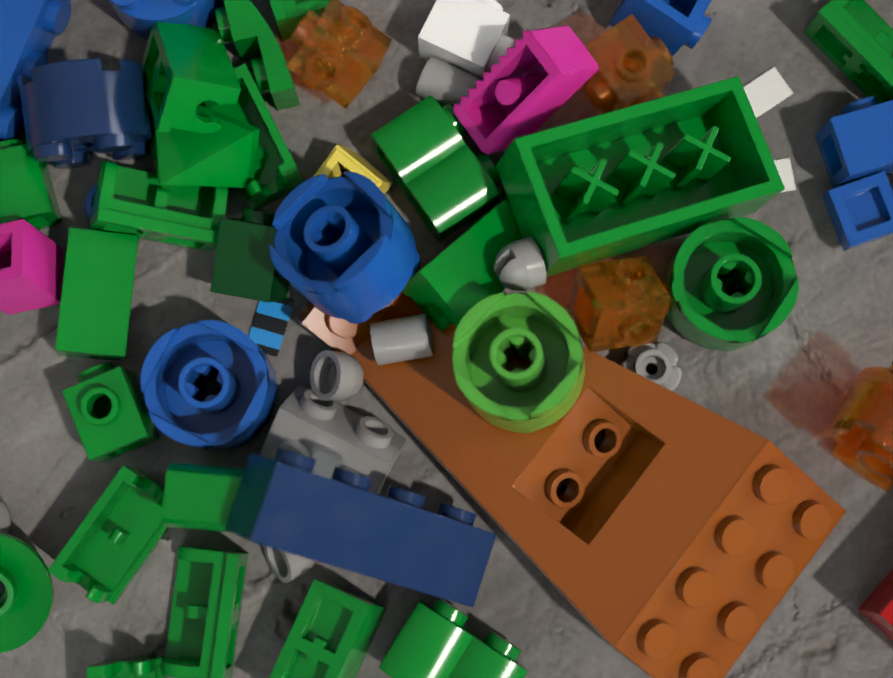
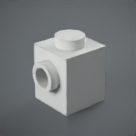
[418,0,514,79]

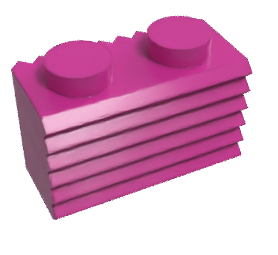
[453,25,599,155]

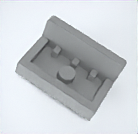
[259,386,406,495]

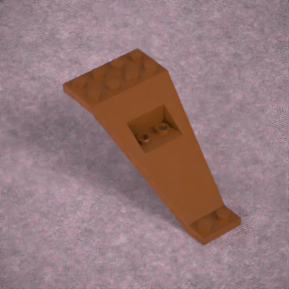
[296,264,846,678]

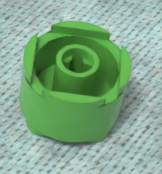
[452,291,586,434]

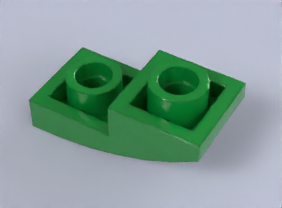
[215,0,300,111]

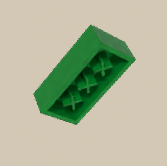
[496,76,785,277]

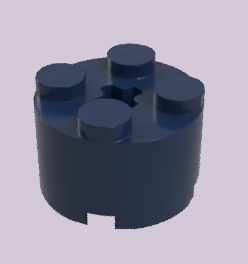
[18,59,153,169]

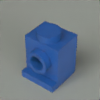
[609,0,712,57]

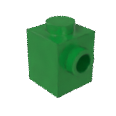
[62,363,160,463]

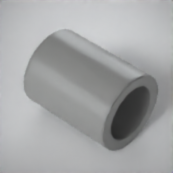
[415,56,481,108]
[370,313,434,366]

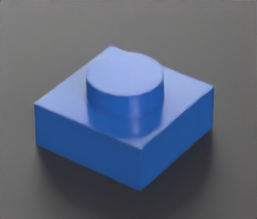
[822,171,893,251]

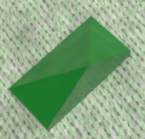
[148,105,260,188]

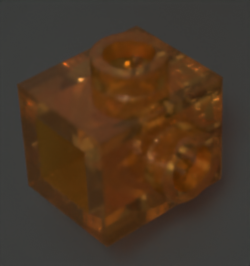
[286,0,392,109]
[583,14,675,113]
[566,256,671,353]

